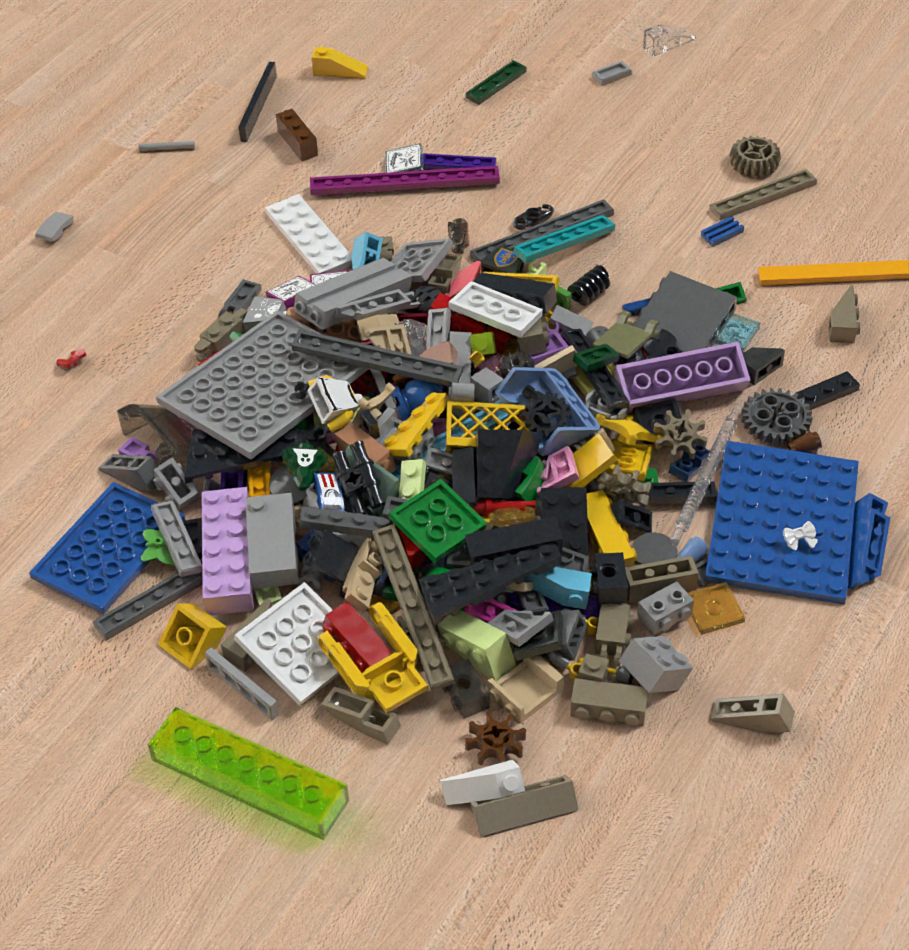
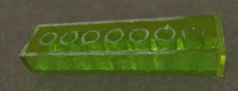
[148,707,349,841]

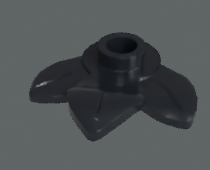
[643,329,682,360]

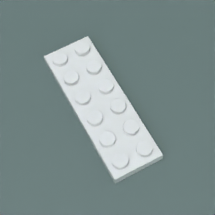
[265,194,352,274]

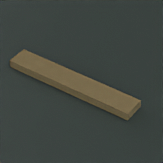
[709,169,817,221]

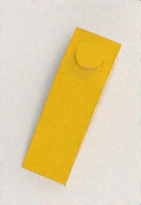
[312,47,369,79]

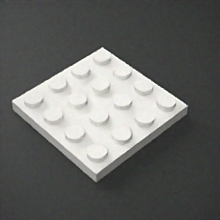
[234,582,339,706]

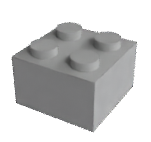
[619,636,693,693]

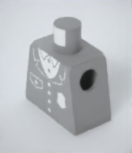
[242,296,295,332]

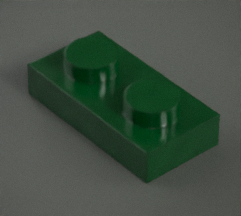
[573,343,620,372]

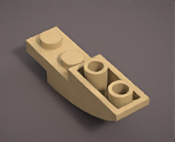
[342,537,384,613]

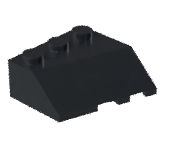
[476,429,543,501]

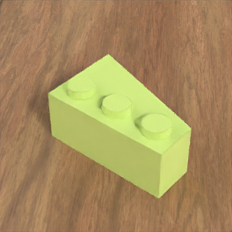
[437,611,516,681]

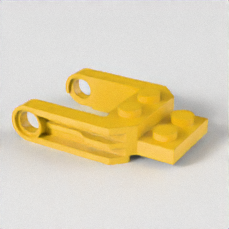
[317,602,428,714]

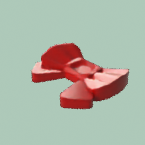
[56,349,87,368]

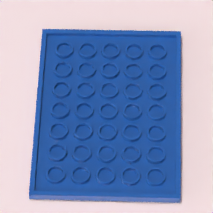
[705,440,859,604]

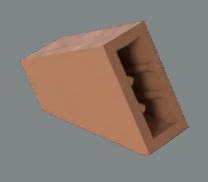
[333,421,397,473]

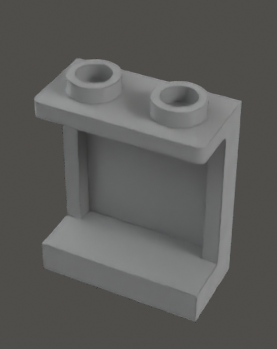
[375,407,435,465]

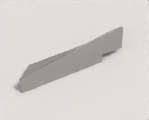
[333,289,424,320]

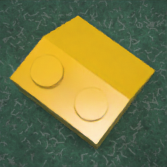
[158,603,227,669]

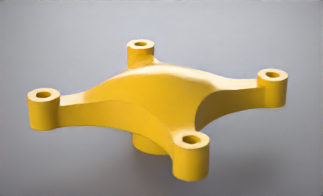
[595,414,664,446]

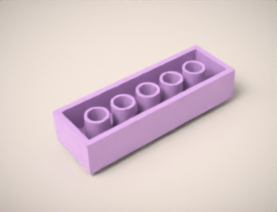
[612,341,750,413]
[202,487,254,615]

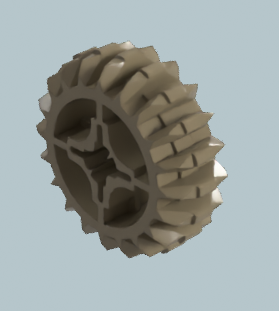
[729,135,781,178]

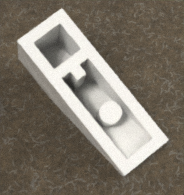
[440,760,525,805]

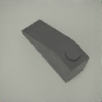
[98,454,158,491]

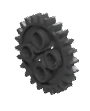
[741,388,813,446]

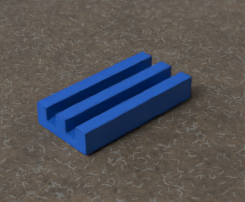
[701,216,744,246]

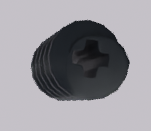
[567,265,610,305]

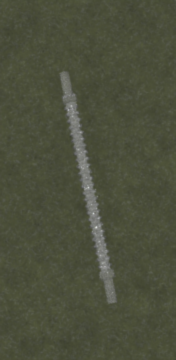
[670,403,742,546]

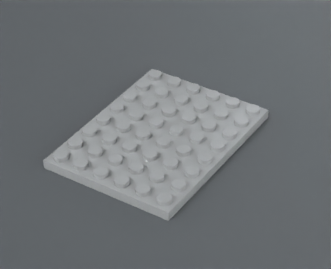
[156,310,370,459]

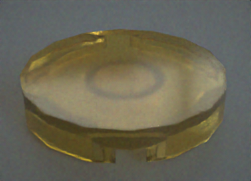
[489,507,535,525]

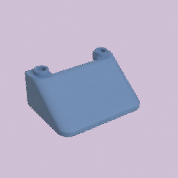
[495,367,600,456]

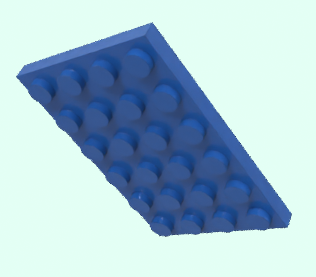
[29,482,186,614]

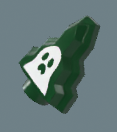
[282,443,327,491]

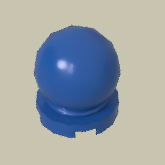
[392,379,444,422]

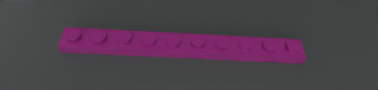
[310,166,500,195]

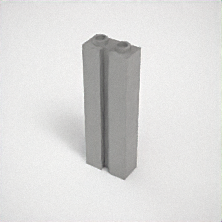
[294,258,412,330]

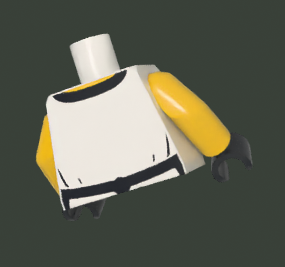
[294,375,362,443]

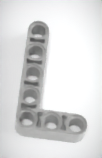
[448,331,475,424]

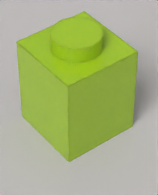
[470,332,497,355]

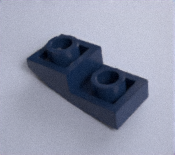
[668,444,713,482]

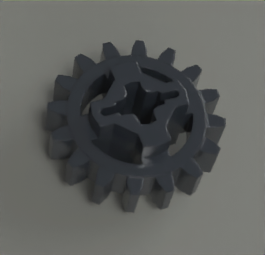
[523,392,572,440]

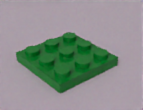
[389,479,487,563]

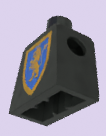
[481,245,524,274]

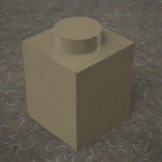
[578,653,609,682]

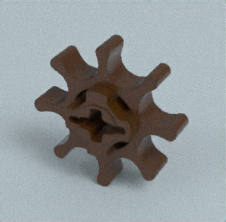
[465,711,526,765]

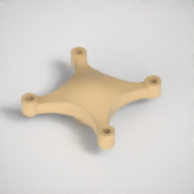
[352,383,396,428]

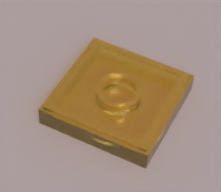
[688,582,745,635]

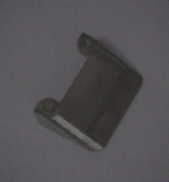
[117,404,199,470]

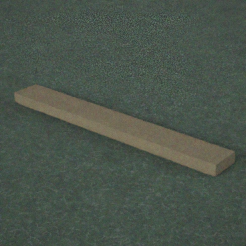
[372,524,455,691]

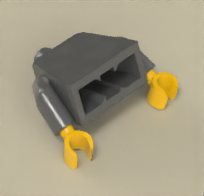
[541,609,599,681]

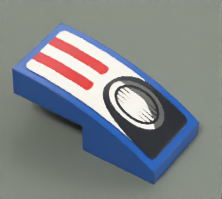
[313,473,345,512]

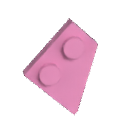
[537,446,580,497]

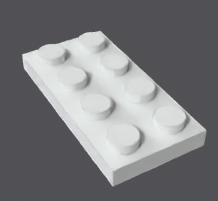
[449,281,543,338]

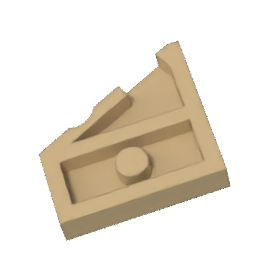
[364,324,412,355]

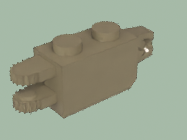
[194,308,248,362]
[595,603,634,667]

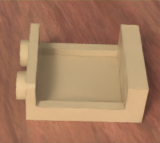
[487,655,564,724]

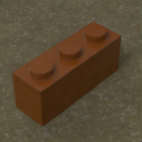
[276,109,318,162]

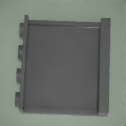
[632,271,736,352]

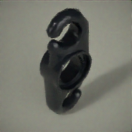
[512,204,554,230]

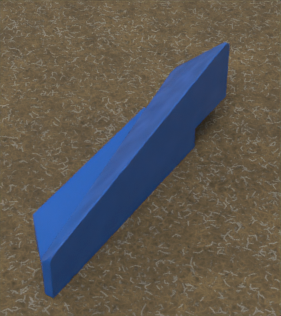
[848,493,891,589]

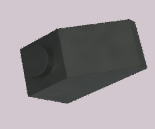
[742,347,785,385]

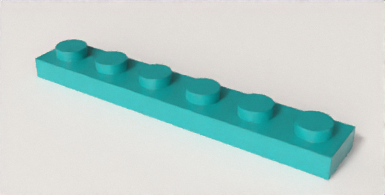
[513,215,616,263]

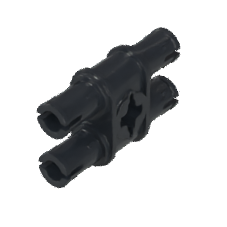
[332,441,385,515]

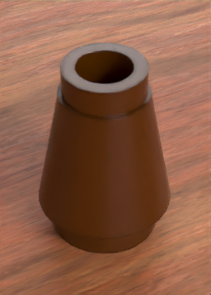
[787,431,822,453]

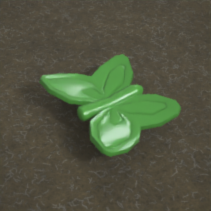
[141,529,175,566]

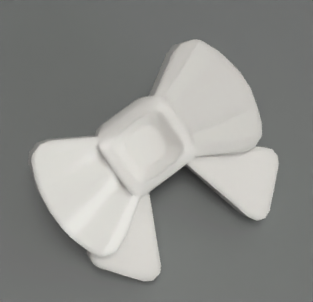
[783,521,818,551]

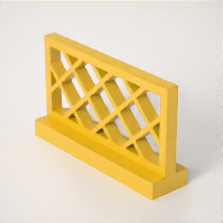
[445,401,529,456]

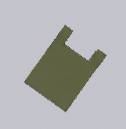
[593,311,660,359]

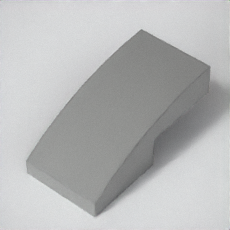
[35,212,73,242]

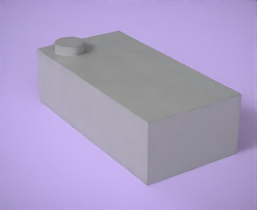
[246,493,299,589]

